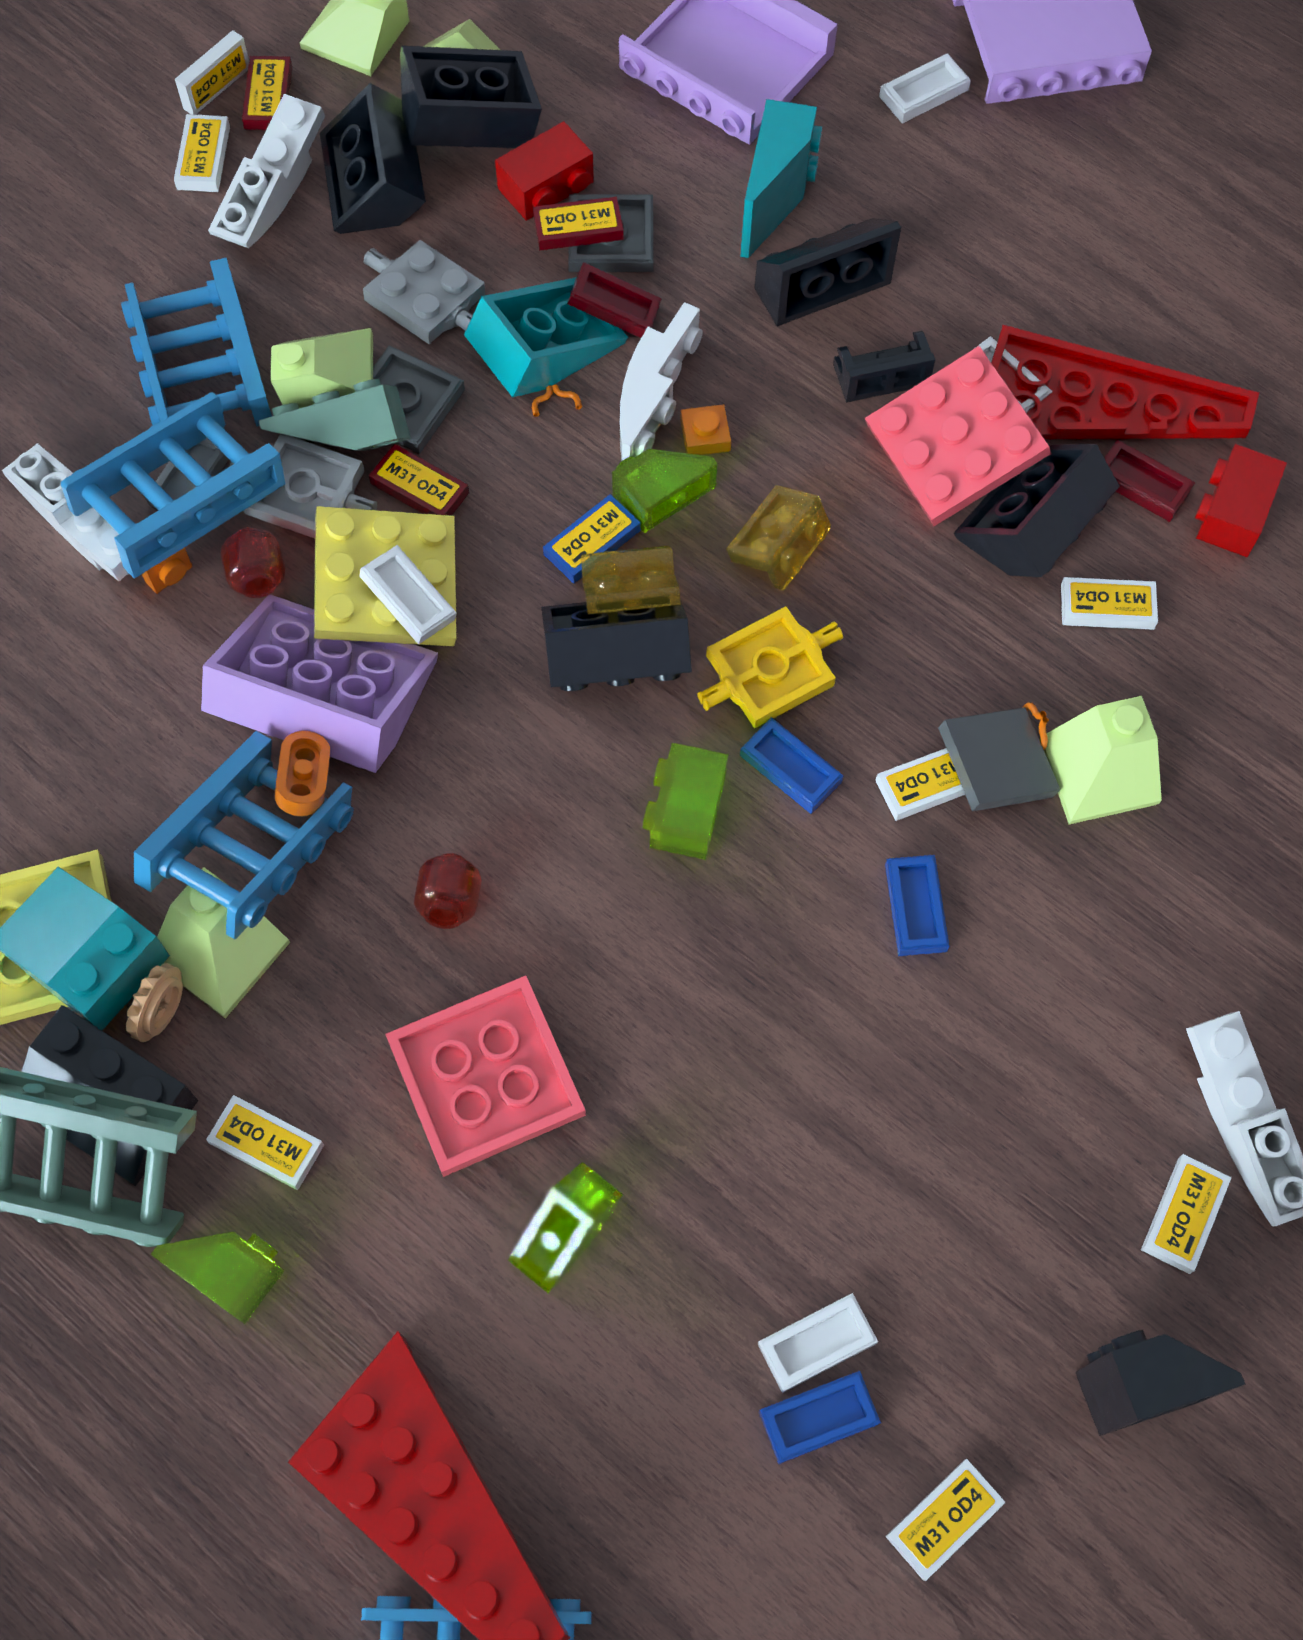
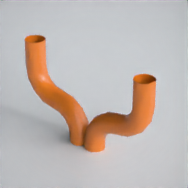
[532,384,582,417]
[1022,702,1049,750]

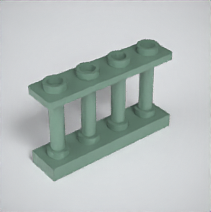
[0,1067,197,1247]

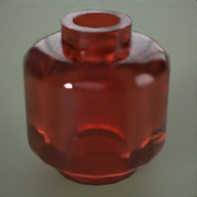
[220,528,286,598]
[414,853,482,929]

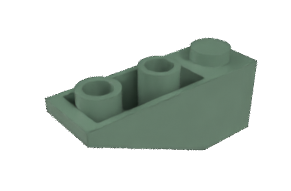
[259,379,411,451]

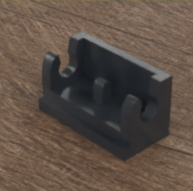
[833,331,936,403]

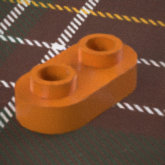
[275,731,330,816]

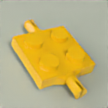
[697,606,843,729]

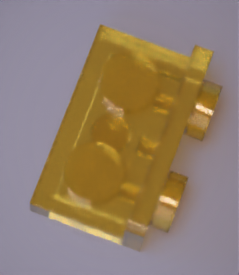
[726,485,831,590]
[581,546,681,614]

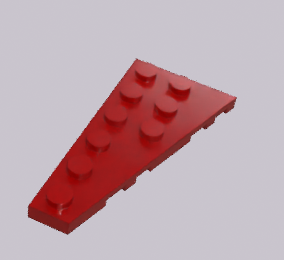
[991,325,1259,439]
[288,1331,570,1640]

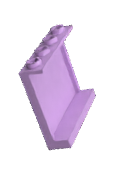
[619,0,837,145]
[952,0,1152,104]

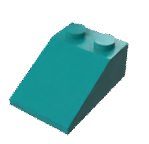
[740,99,823,258]
[464,278,628,398]
[0,867,170,1030]

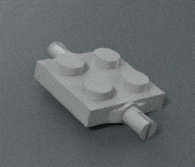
[363,240,485,344]
[230,434,377,539]

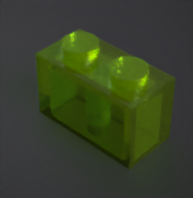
[643,742,729,860]

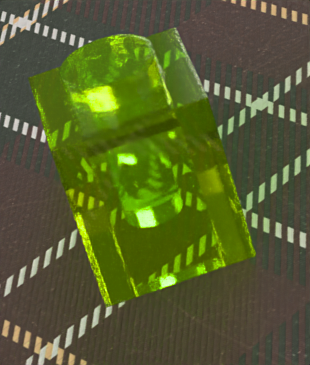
[612,449,718,533]
[508,1162,623,1293]
[151,1232,284,1324]

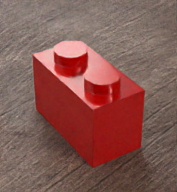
[495,121,594,221]
[1195,444,1287,557]

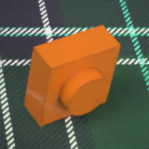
[680,404,731,457]
[142,547,193,594]

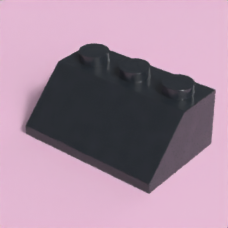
[400,46,542,149]
[320,83,426,234]
[754,218,901,327]
[954,444,1120,577]
[541,592,692,691]
[21,1005,198,1186]
[1075,1330,1245,1436]

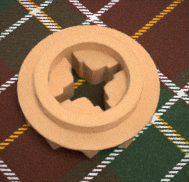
[126,963,183,1042]

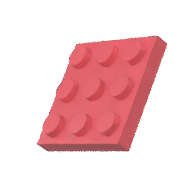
[865,346,1051,526]
[385,975,586,1177]

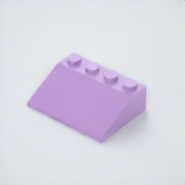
[201,594,438,773]

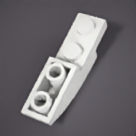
[208,94,325,248]
[620,302,703,471]
[2,443,129,582]
[1186,1011,1303,1226]

